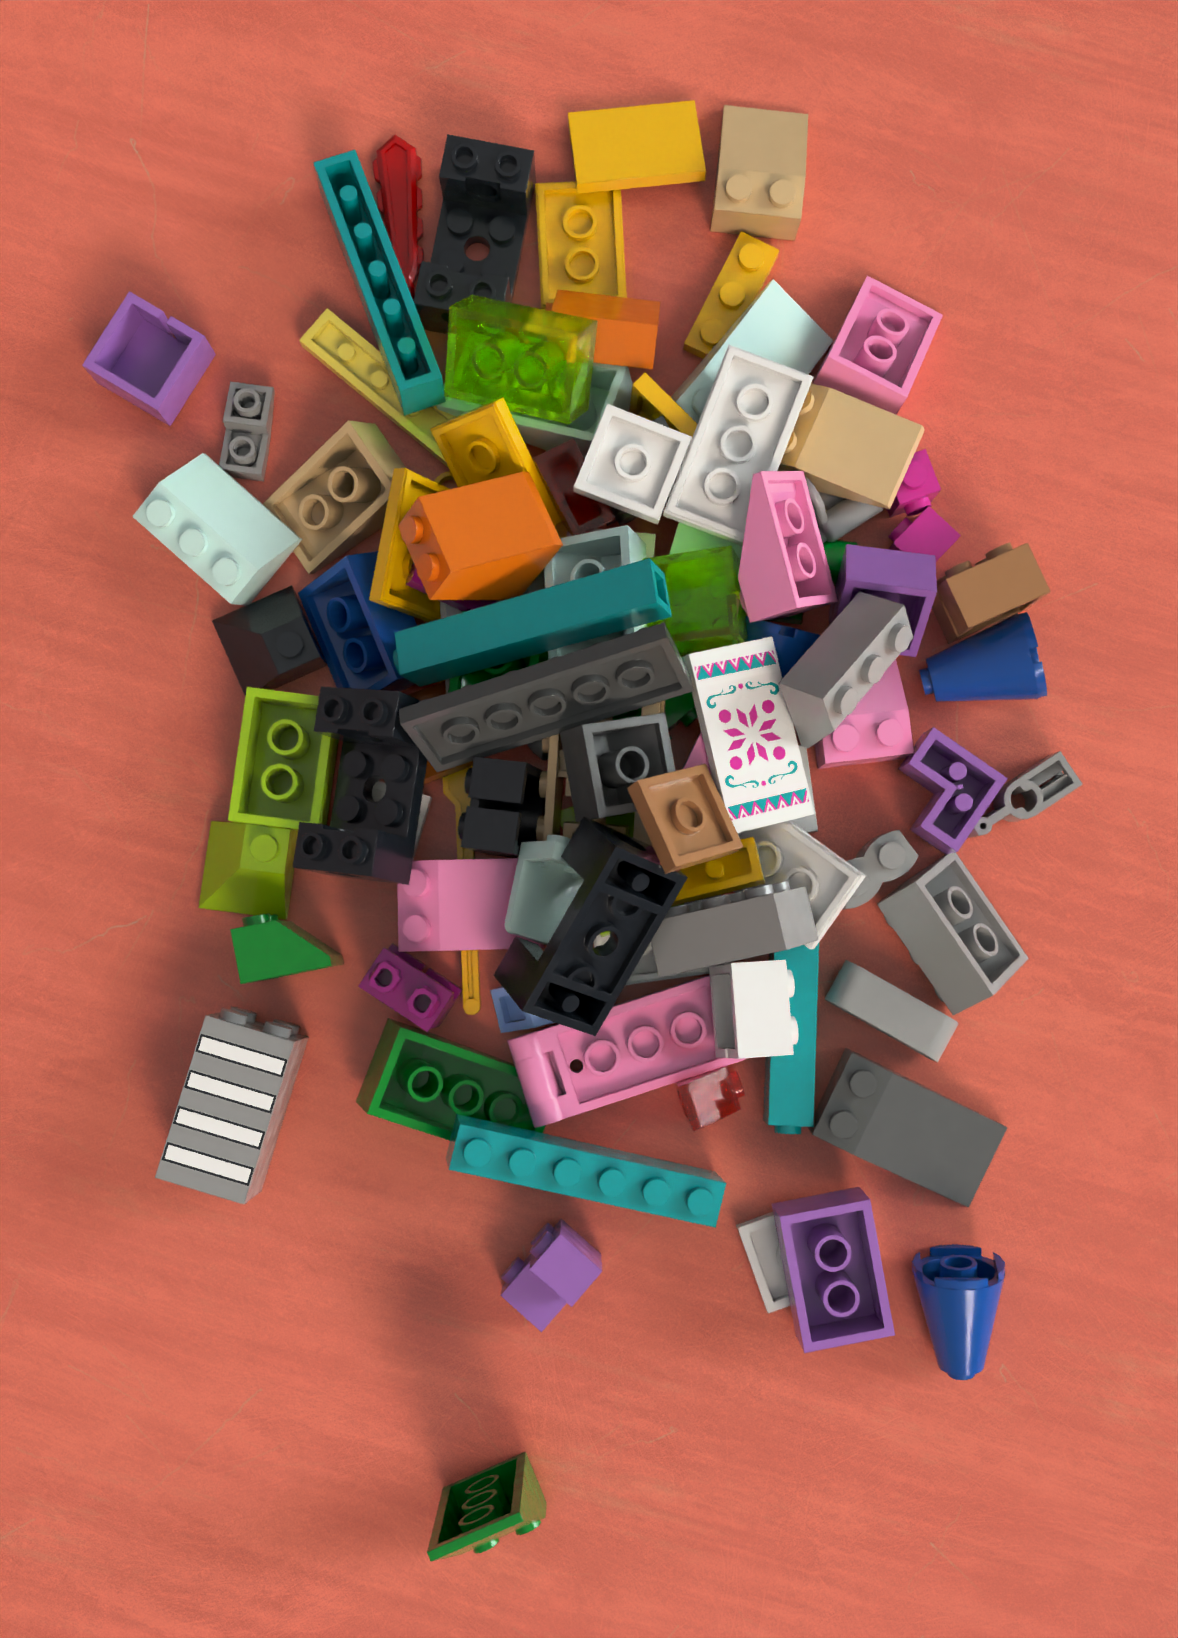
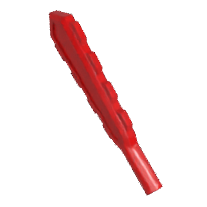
[372,135,424,301]

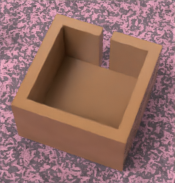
[932,543,1051,644]

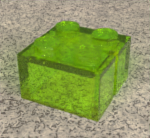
[642,545,748,657]

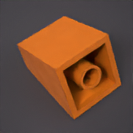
[398,472,563,600]

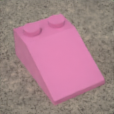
[813,276,943,414]
[738,471,838,623]
[815,659,914,769]
[397,858,544,952]

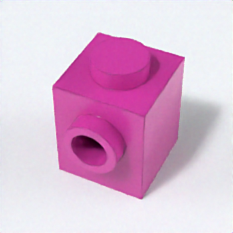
[887,449,941,518]
[888,506,961,562]

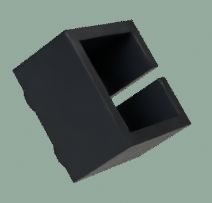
[458,756,546,858]

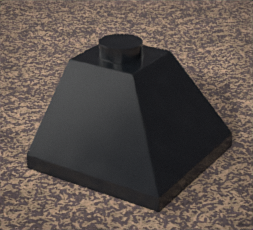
[212,586,327,696]

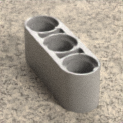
[825,960,959,1062]

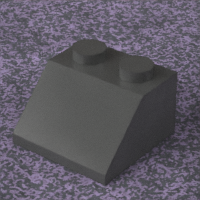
[560,713,676,823]

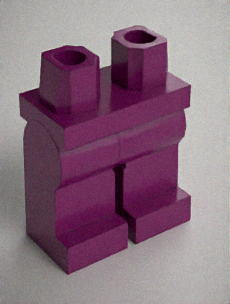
[358,943,463,1032]

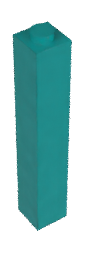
[393,558,672,687]
[763,943,819,1134]

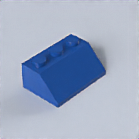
[298,551,417,691]

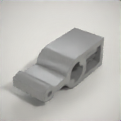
[968,751,1083,838]

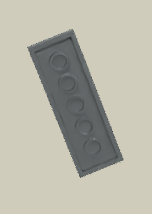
[399,622,694,772]

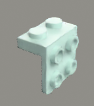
[504,835,584,945]

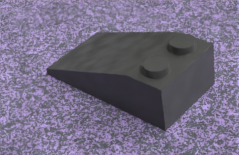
[808,1048,1008,1207]

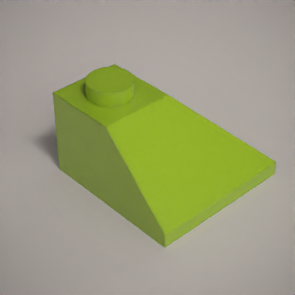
[198,821,298,919]

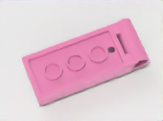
[507,974,745,1128]

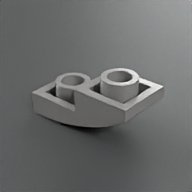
[219,381,275,482]

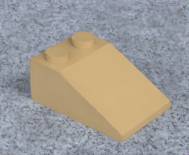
[710,105,808,241]
[778,383,925,510]
[263,420,407,574]

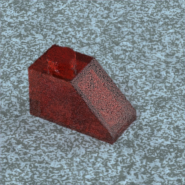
[533,438,615,536]
[675,1066,745,1131]

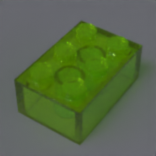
[444,295,598,424]

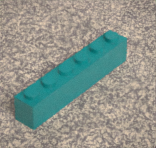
[313,150,446,416]
[446,1114,726,1228]

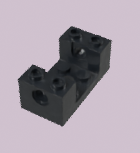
[414,134,536,338]
[293,687,428,885]
[494,817,688,1036]

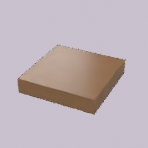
[627,764,743,874]

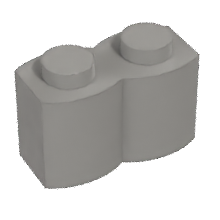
[842,830,918,910]

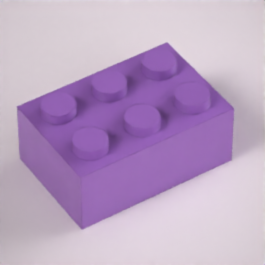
[772,1187,895,1353]

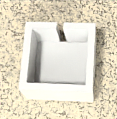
[709,960,798,1059]

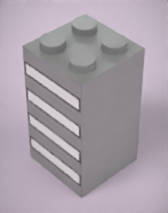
[155,1006,309,1204]

